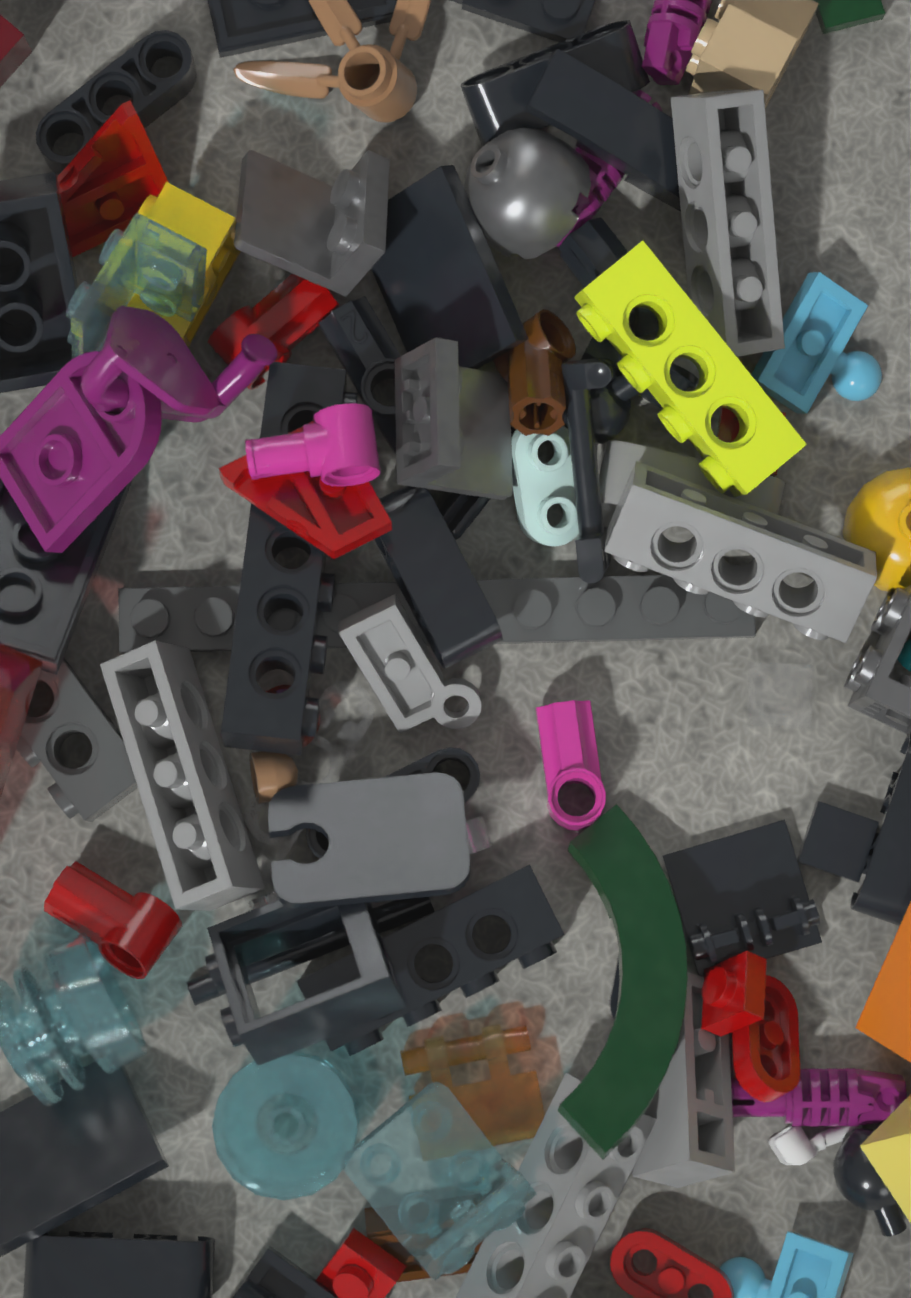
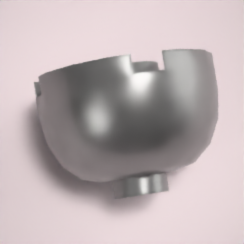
[463,128,591,259]

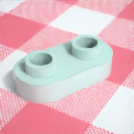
[511,426,579,546]

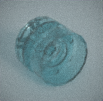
[0,932,148,1107]

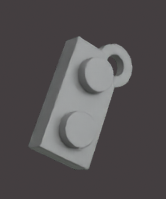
[338,594,482,733]

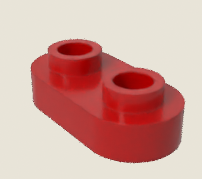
[732,975,800,1102]
[610,1228,734,1298]

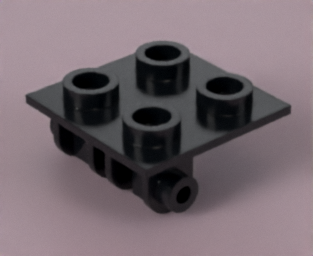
[662,819,822,977]

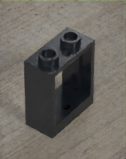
[205,900,406,1066]

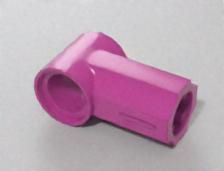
[535,700,606,831]

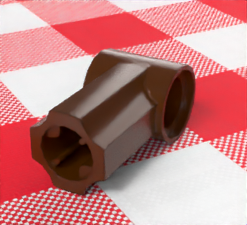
[493,309,576,436]

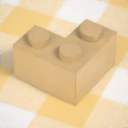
[685,0,819,108]

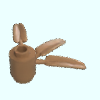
[233,0,431,123]

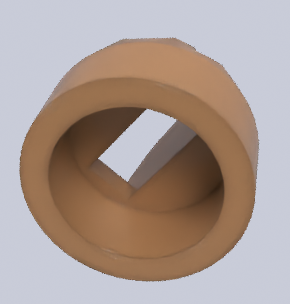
[249,751,298,804]

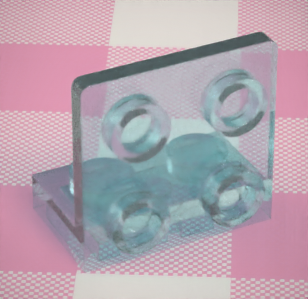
[66,212,207,359]

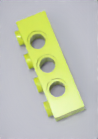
[574,241,807,497]

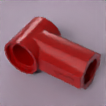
[208,273,339,390]
[44,861,182,979]

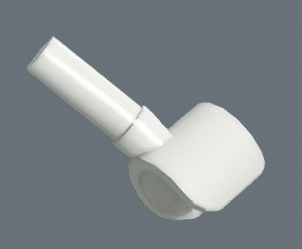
[768,1125,862,1165]

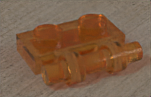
[400,1024,545,1161]

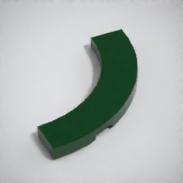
[558,804,688,1160]

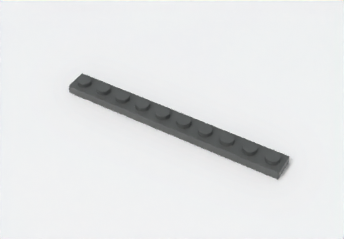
[118,575,756,654]

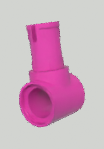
[245,403,380,486]

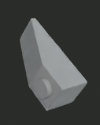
[632,972,735,1188]

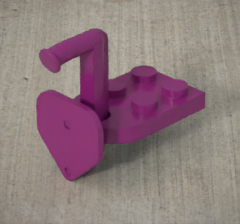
[0,306,277,553]

